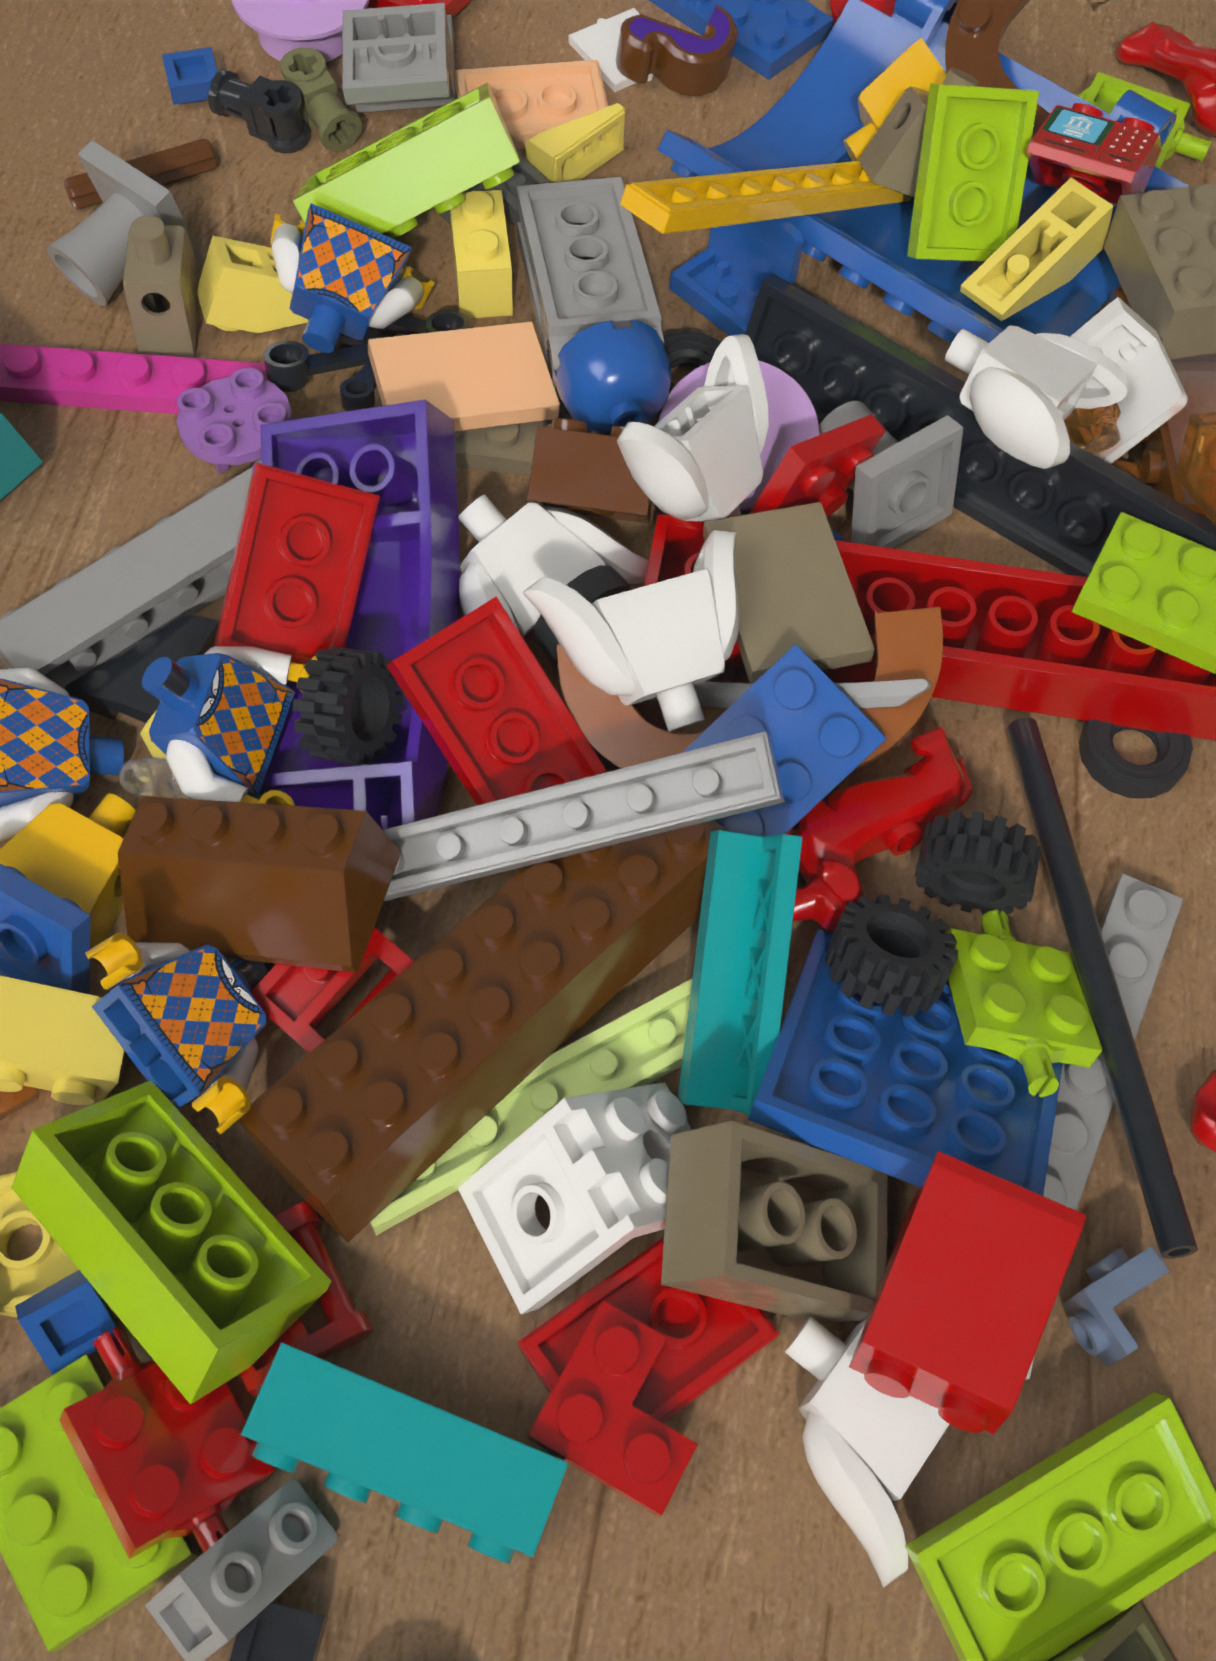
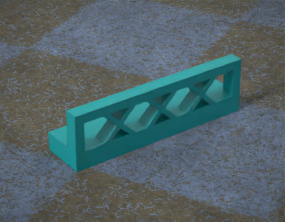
[678,830,802,1115]

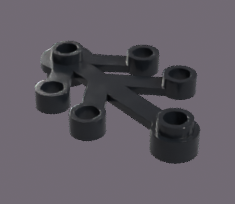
[263,310,473,412]

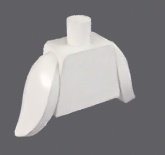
[945,326,1128,469]
[617,334,769,521]
[458,494,649,637]
[523,530,740,732]
[785,1317,1034,1588]

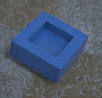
[162,47,218,105]
[15,1270,119,1375]

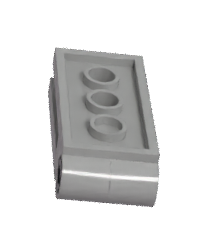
[516,177,664,388]

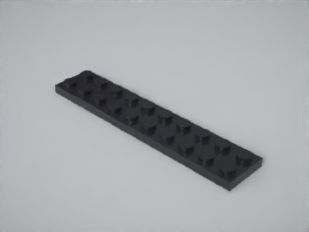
[745,274,1216,577]

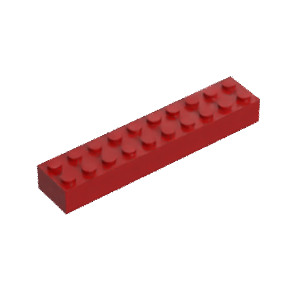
[644,514,1216,741]

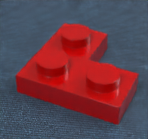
[528,1300,698,1518]

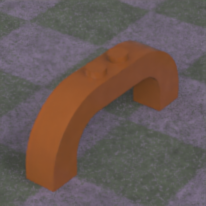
[557,607,943,770]

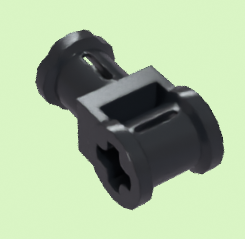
[208,69,310,154]

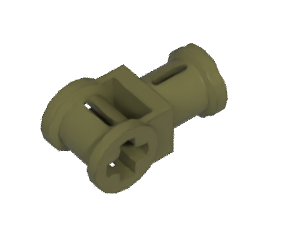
[280,47,362,152]

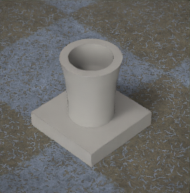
[46,140,204,306]
[819,401,963,549]

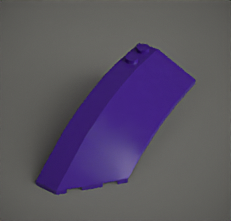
[259,399,460,830]

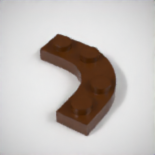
[945,0,1050,138]

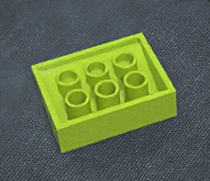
[293,82,520,239]

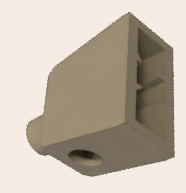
[859,68,979,197]
[123,216,201,357]

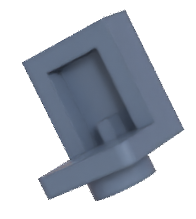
[1063,1246,1169,1367]

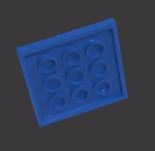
[748,929,1063,1196]

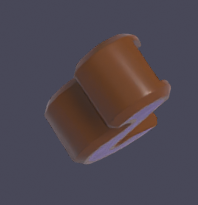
[615,5,738,96]

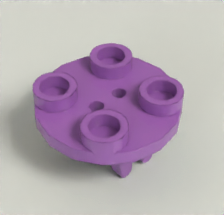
[176,368,293,474]

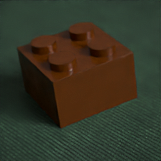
[527,418,653,524]

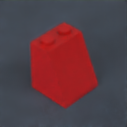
[849,1151,1087,1435]

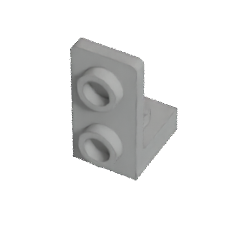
[145,1479,338,1661]

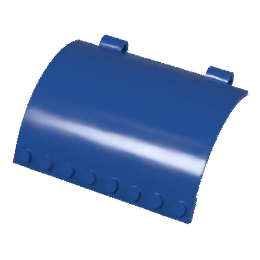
[657,0,1189,343]

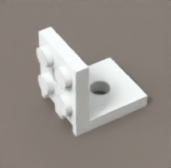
[458,1082,692,1315]

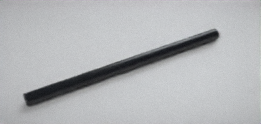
[1007,718,1198,1259]

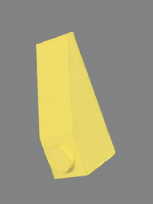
[960,178,1113,321]
[196,235,308,333]

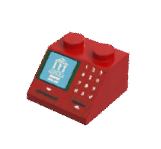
[1026,103,1161,207]

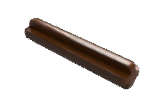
[64,138,217,210]

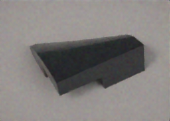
[64,615,219,723]

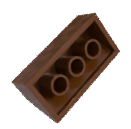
[117,796,401,973]

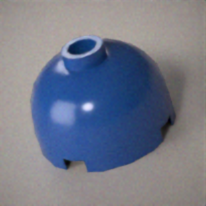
[554,320,672,435]

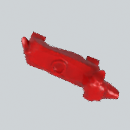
[786,727,972,931]

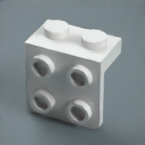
[1068,297,1188,464]

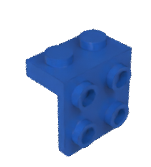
[669,218,804,336]

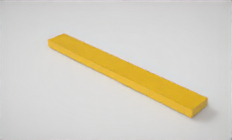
[620,161,912,234]

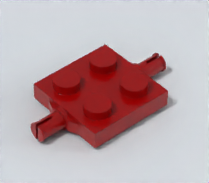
[59,1326,274,1559]

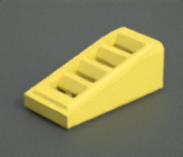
[525,103,625,183]

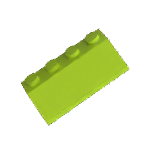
[11,1080,331,1405]

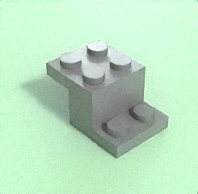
[343,3,456,113]

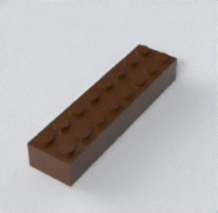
[239,820,730,1243]

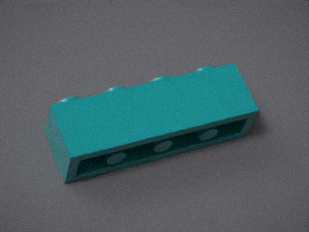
[241,1343,568,1564]

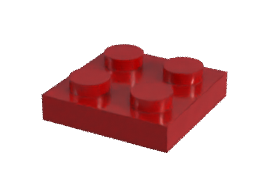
[749,414,886,517]

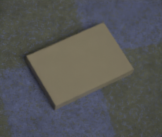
[703,502,875,684]

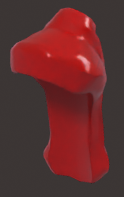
[1115,21,1216,137]

